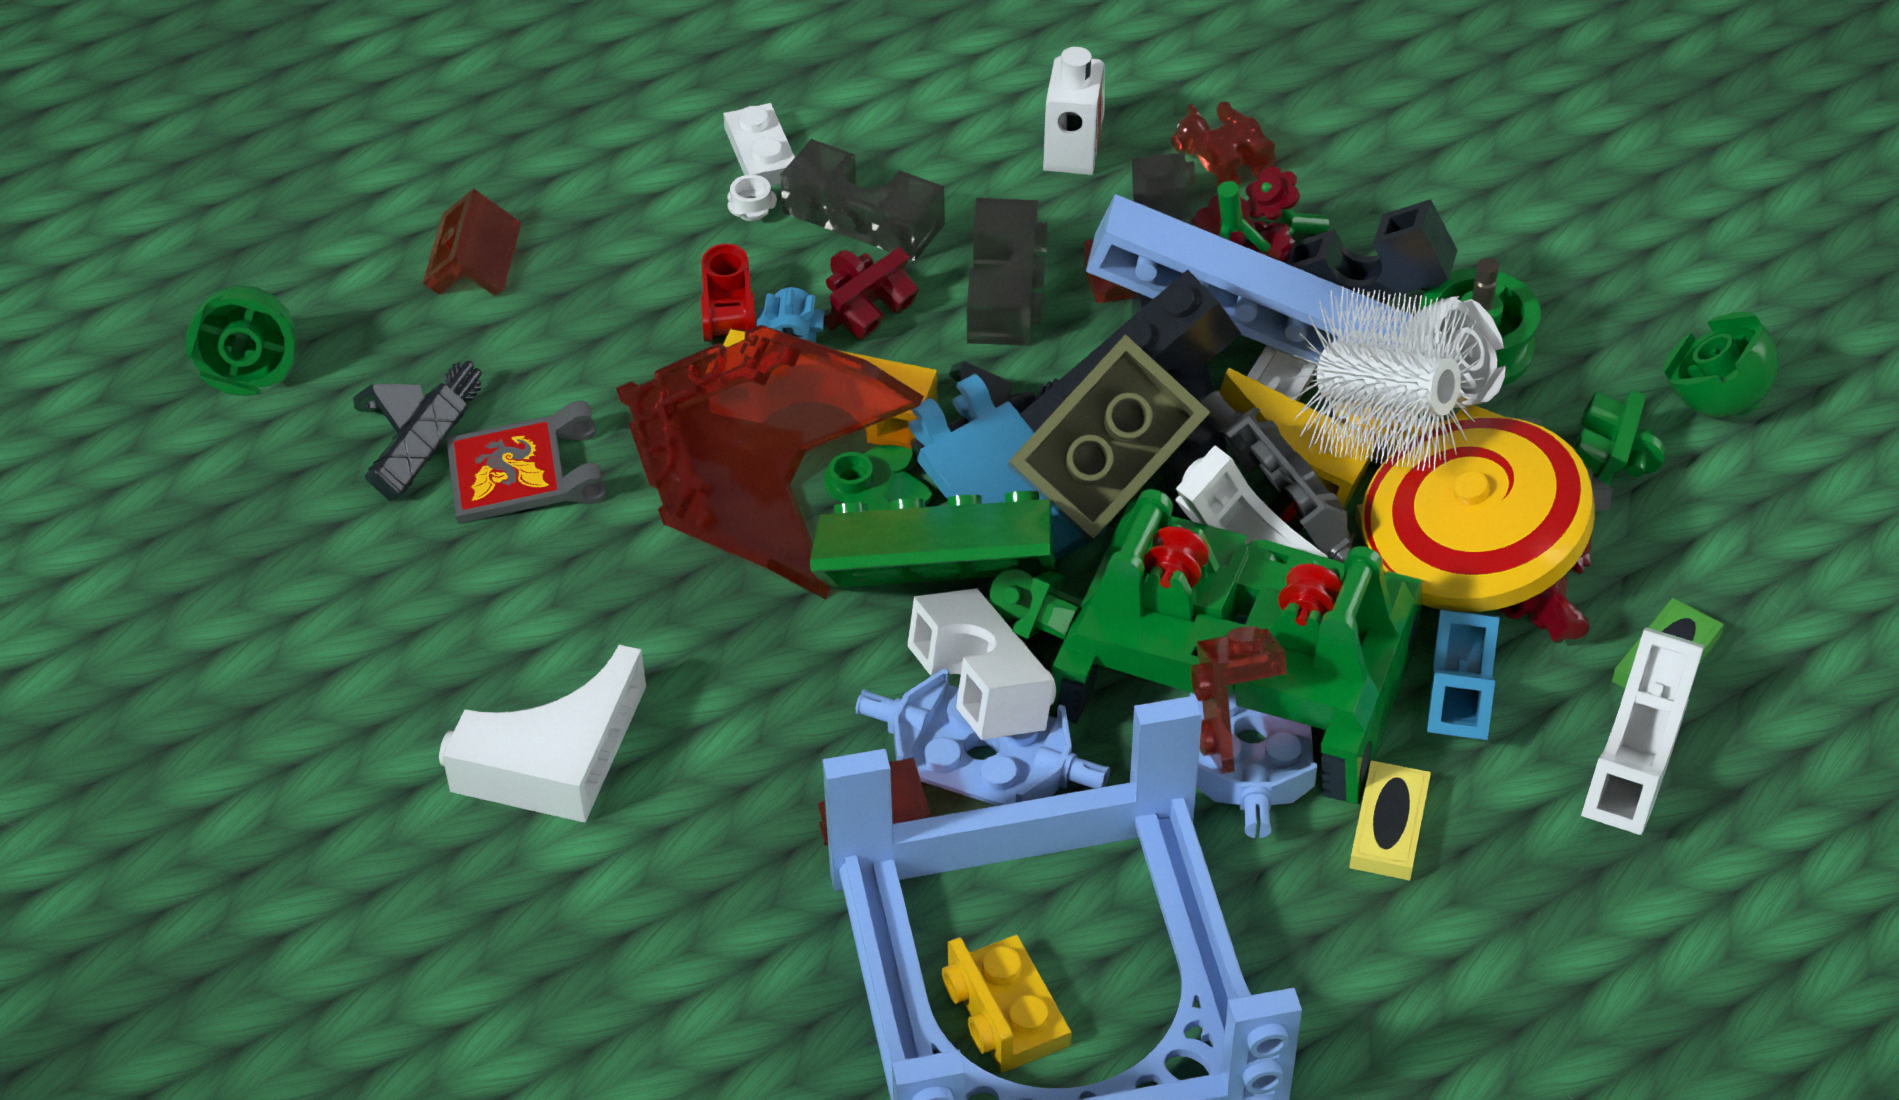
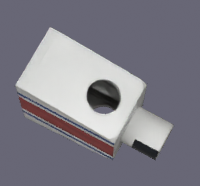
[1043,47,1105,175]

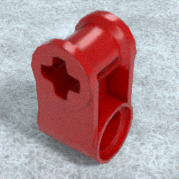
[701,243,757,342]

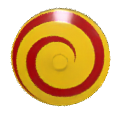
[1361,416,1595,613]

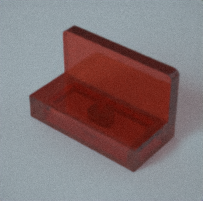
[423,188,521,296]

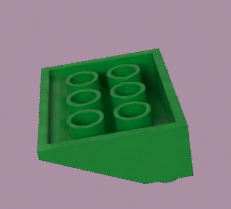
[810,491,1056,589]

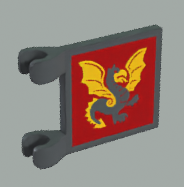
[446,401,606,524]

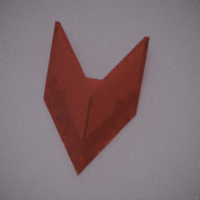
[616,325,924,600]

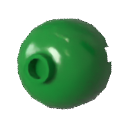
[186,285,296,396]
[1663,312,1779,417]

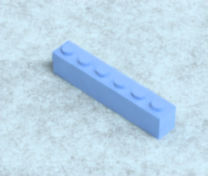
[1086,194,1411,365]

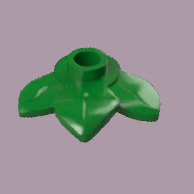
[824,445,932,511]

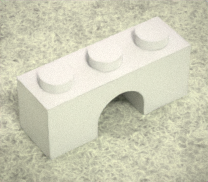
[907,588,1056,740]

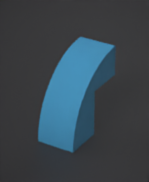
[1427,609,1500,740]

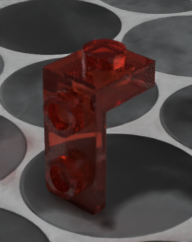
[1190,626,1287,774]

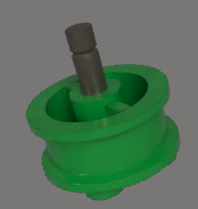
[1421,258,1541,386]

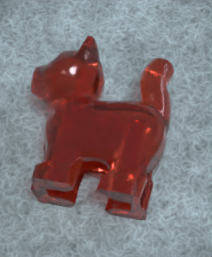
[1171,101,1276,186]

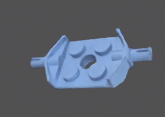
[1190,615,1317,838]
[856,668,1110,806]

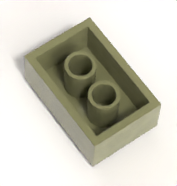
[1007,334,1210,542]

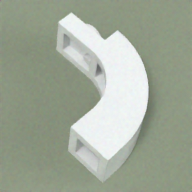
[1175,446,1328,558]
[1581,627,1705,835]

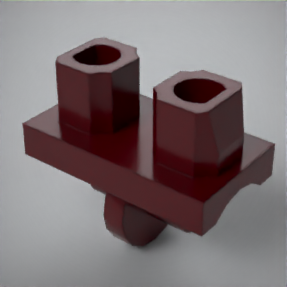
[824,246,919,340]

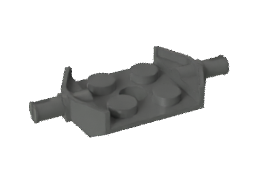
[1201,391,1355,563]

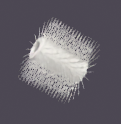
[1291,286,1484,471]

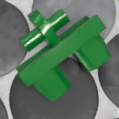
[1573,389,1666,487]
[990,568,1084,640]

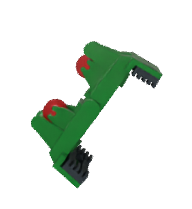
[1049,489,1422,804]

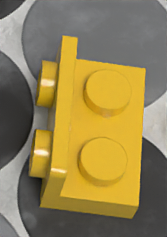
[942,934,1072,1074]

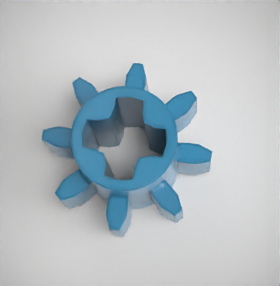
[757,287,825,346]

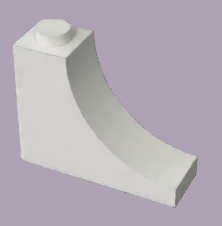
[439,645,646,823]

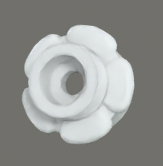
[727,175,777,221]

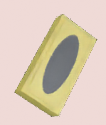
[1349,760,1431,881]

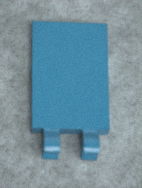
[908,374,1107,562]

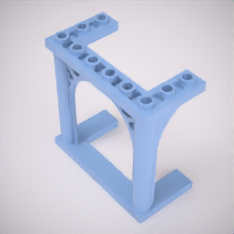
[822,695,1302,1100]

